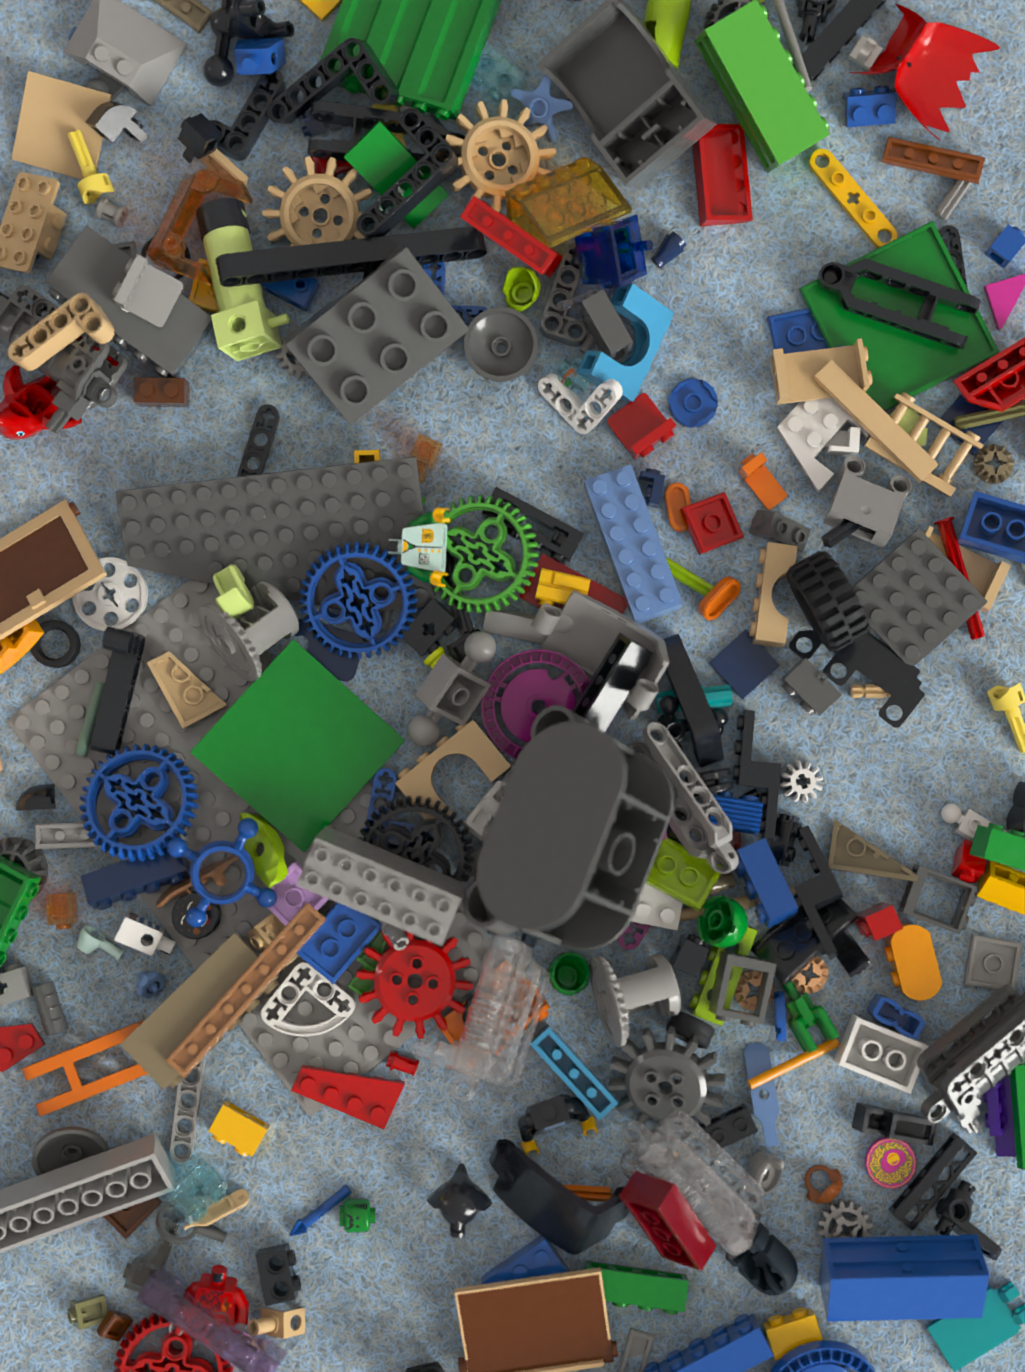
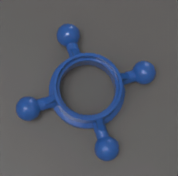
[167,818,277,928]

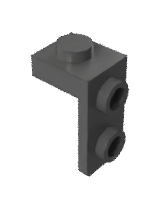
[749,510,810,552]

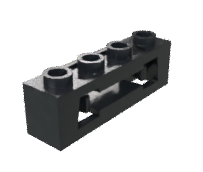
[482,487,584,563]

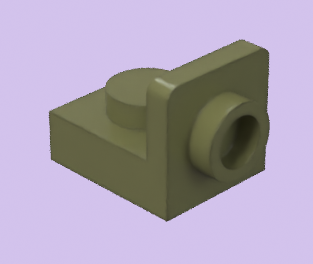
[67,1294,108,1330]

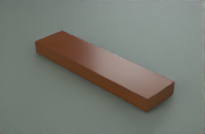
[881,137,985,184]

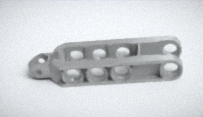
[628,722,739,874]

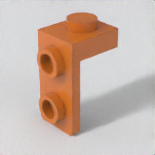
[738,452,788,511]

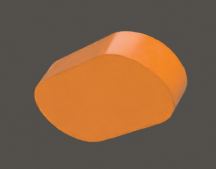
[664,483,691,532]
[698,576,741,620]

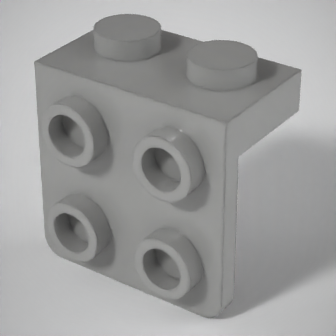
[112,254,183,328]

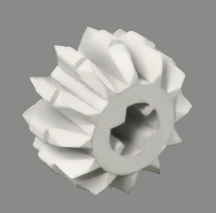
[780,760,823,803]

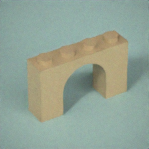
[395,720,511,830]

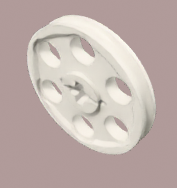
[72,557,148,631]

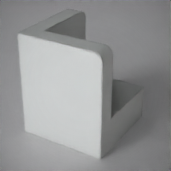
[825,427,860,456]

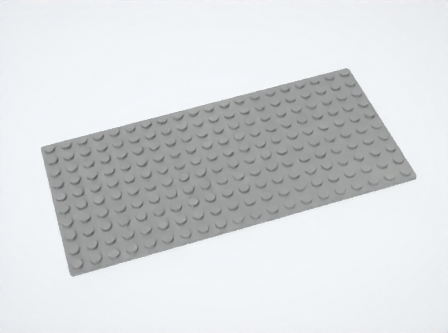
[8,579,506,1115]

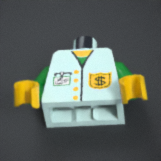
[388,507,450,587]

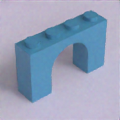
[577,283,674,402]

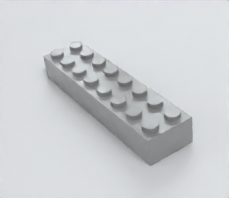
[0,1134,175,1253]

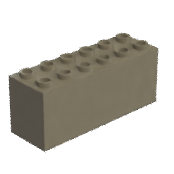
[120,933,280,1090]

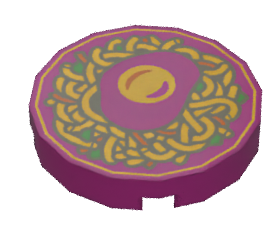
[865,1137,916,1189]

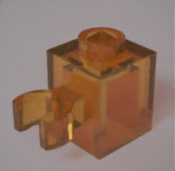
[409,434,443,484]
[46,892,78,929]

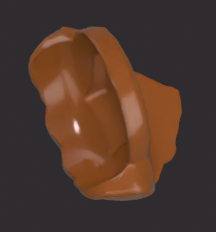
[804,1165,843,1204]

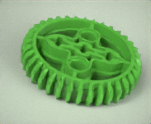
[429,495,539,613]

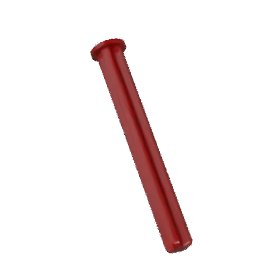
[934,517,985,640]

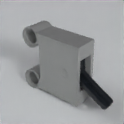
[821,455,912,548]

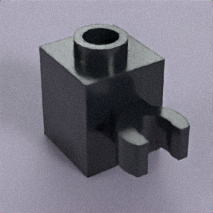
[178,113,223,164]

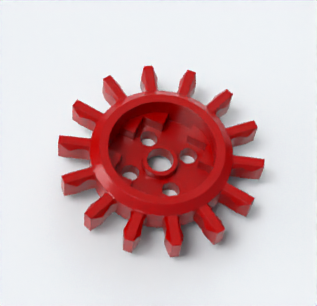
[356,931,473,1039]

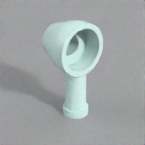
[77,925,124,961]

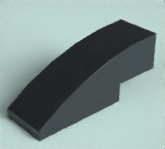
[852,1103,937,1146]

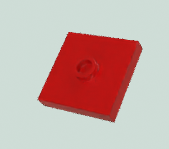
[680,492,744,555]

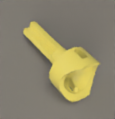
[68,130,115,204]
[987,682,1025,753]

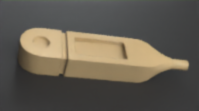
[184,1189,250,1230]

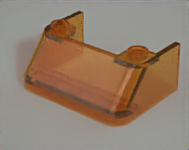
[148,169,253,286]

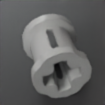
[95,197,128,228]

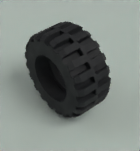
[786,551,870,652]

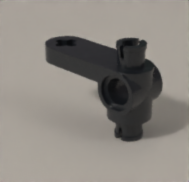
[934,1180,1002,1260]

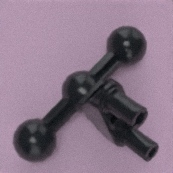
[203,0,294,87]

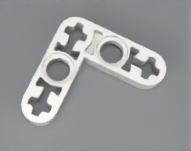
[538,373,623,434]

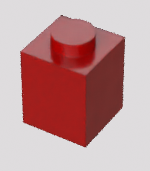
[951,839,986,884]

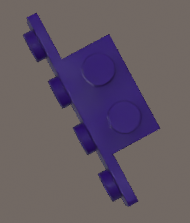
[983,1075,1016,1157]

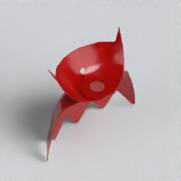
[849,3,1000,141]

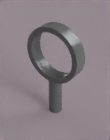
[156,1199,227,1244]

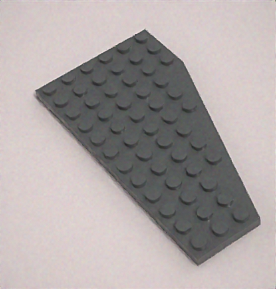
[115,456,434,613]

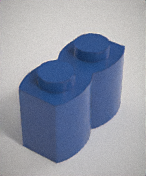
[867,994,926,1039]

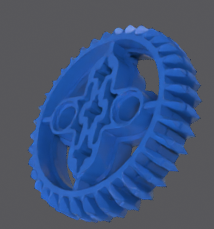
[299,541,418,659]
[79,743,199,862]

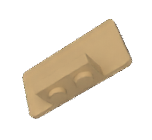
[0,172,67,273]

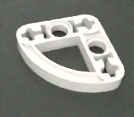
[261,961,356,1037]

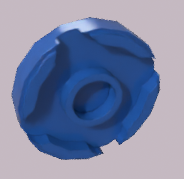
[668,378,718,428]
[774,991,787,1042]

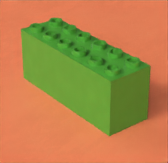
[694,0,830,173]

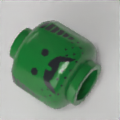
[340,1198,375,1233]

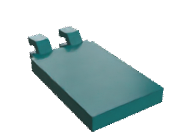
[926,1281,1025,1372]

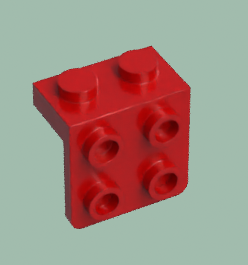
[607,393,677,460]

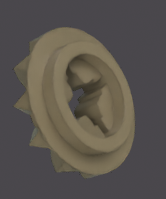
[974,444,1015,484]

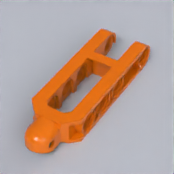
[22,1020,148,1117]

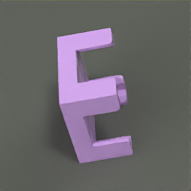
[268,861,330,926]

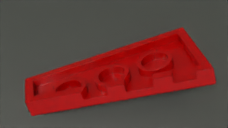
[291,1065,405,1129]

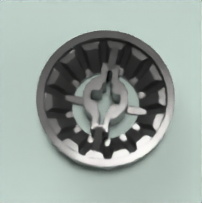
[0,837,48,900]

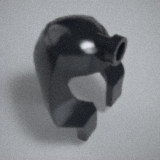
[427,1163,492,1238]

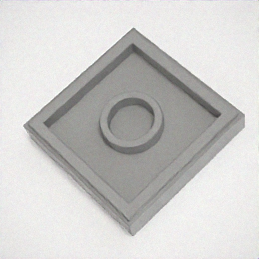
[963,934,1023,990]

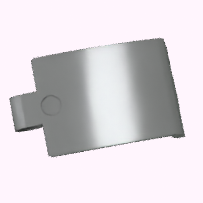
[530,590,669,721]

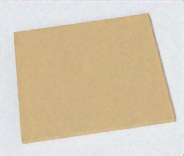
[12,71,112,180]

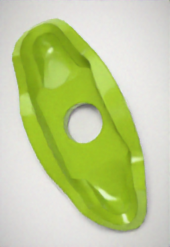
[240,813,288,888]

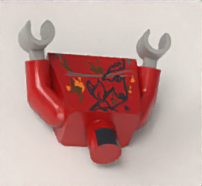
[169,1265,249,1344]

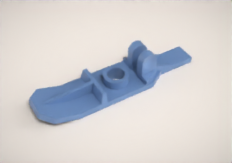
[743,1043,779,1147]

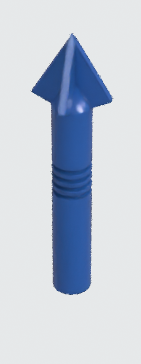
[289,1185,352,1236]

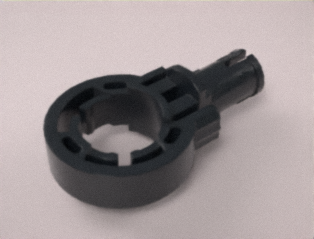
[795,0,837,43]

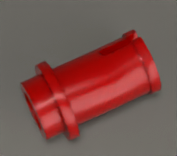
[385,1051,419,1076]

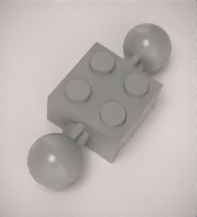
[408,631,496,746]

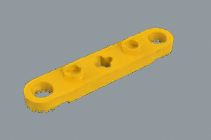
[809,149,897,248]

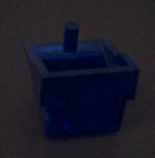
[574,214,653,289]

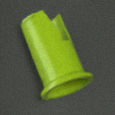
[643,0,693,70]

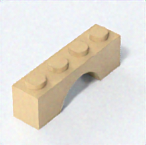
[749,542,798,648]

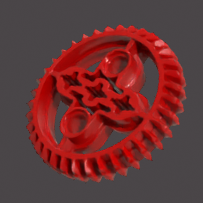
[114,1308,234,1372]

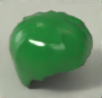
[547,952,590,996]

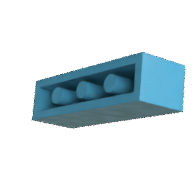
[530,1023,618,1121]

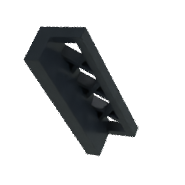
[888,1132,978,1231]

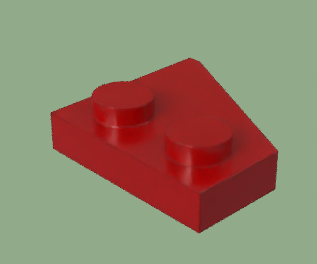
[0,1023,46,1073]

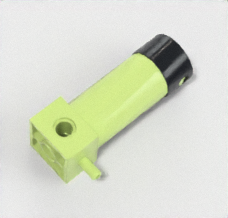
[196,197,290,362]

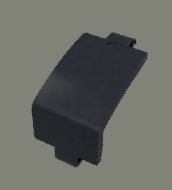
[489,1139,630,1255]

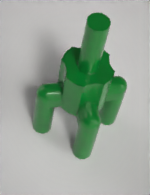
[781,981,839,1053]

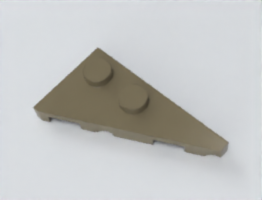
[828,821,918,882]

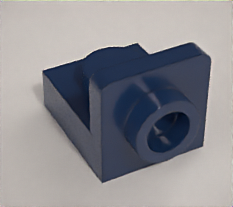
[639,468,665,508]

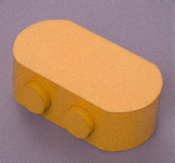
[884,923,942,1001]

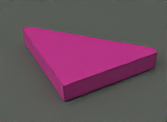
[983,274,1025,330]

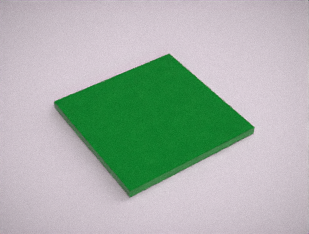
[799,221,1000,411]
[190,639,405,852]

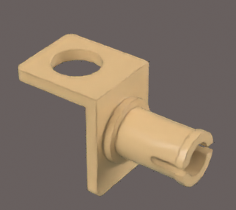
[248,1307,305,1339]

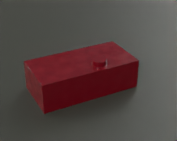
[619,1171,717,1271]

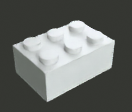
[834,1014,929,1094]

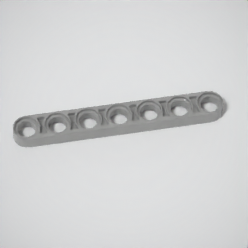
[170,1055,206,1163]

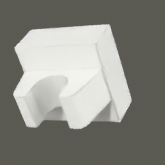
[848,35,883,71]

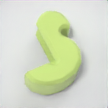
[213,564,255,619]

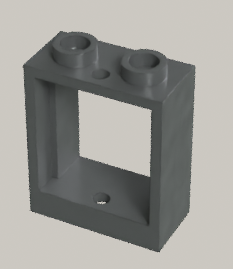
[580,289,633,361]
[898,864,977,934]
[709,950,777,1027]

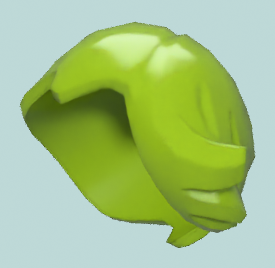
[502,266,541,312]

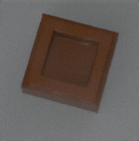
[96,1309,133,1342]

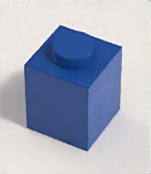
[984,224,1025,268]

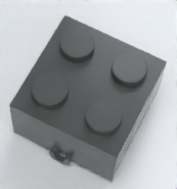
[781,658,842,716]

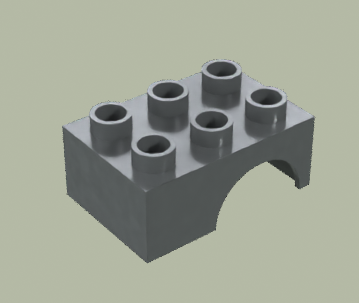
[536,0,717,190]
[284,245,469,425]

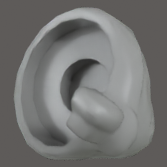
[748,1151,784,1195]

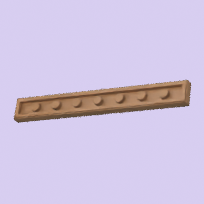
[165,902,327,1078]

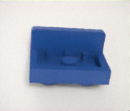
[843,85,896,128]

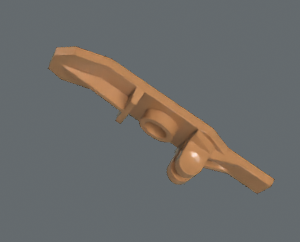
[156,854,239,909]

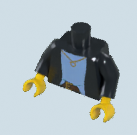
[518,1094,598,1156]

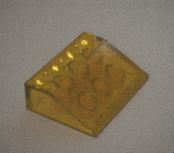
[505,157,632,248]

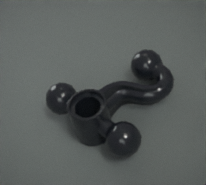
[657,695,728,751]

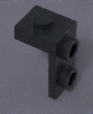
[833,928,872,977]

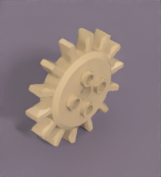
[443,99,556,215]
[262,156,373,247]

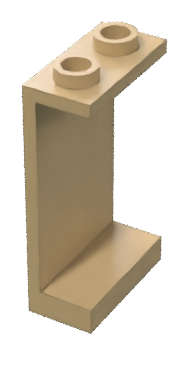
[769,338,872,405]
[923,526,1011,612]

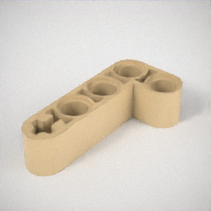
[8,293,114,371]

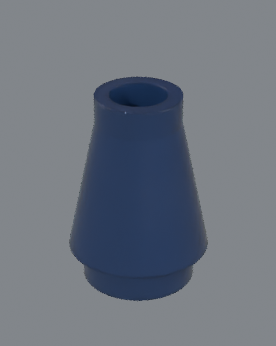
[651,231,687,269]

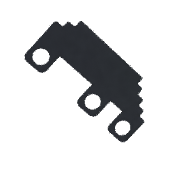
[789,630,925,728]

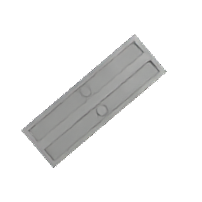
[297,826,467,946]

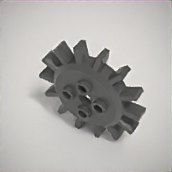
[608,1026,726,1137]

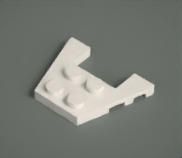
[777,398,870,493]

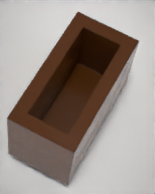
[134,377,190,407]

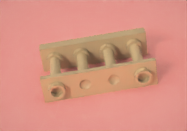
[863,392,983,497]

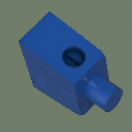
[234,38,286,75]

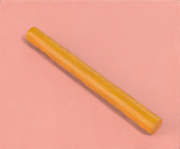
[747,1038,839,1090]

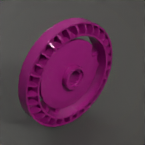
[481,649,590,759]

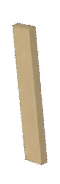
[813,360,939,484]

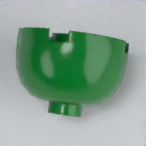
[697,895,748,948]

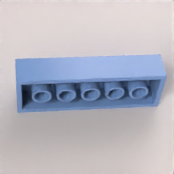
[584,464,683,623]

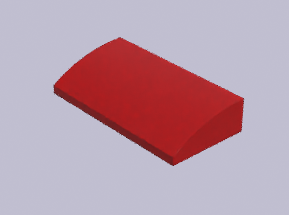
[692,124,753,227]

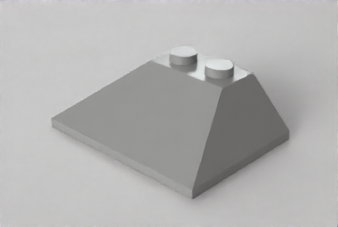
[63,0,187,107]

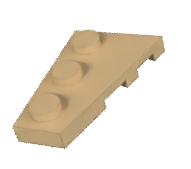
[147,651,228,729]

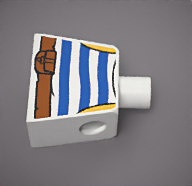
[114,911,176,956]

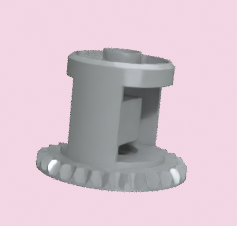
[198,581,299,682]
[589,953,681,1047]

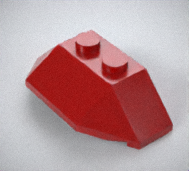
[953,337,1025,412]

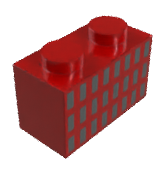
[855,902,903,941]

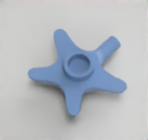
[511,74,573,143]

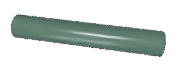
[75,681,104,757]

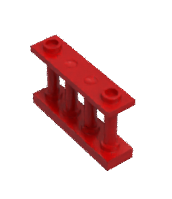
[460,195,563,278]

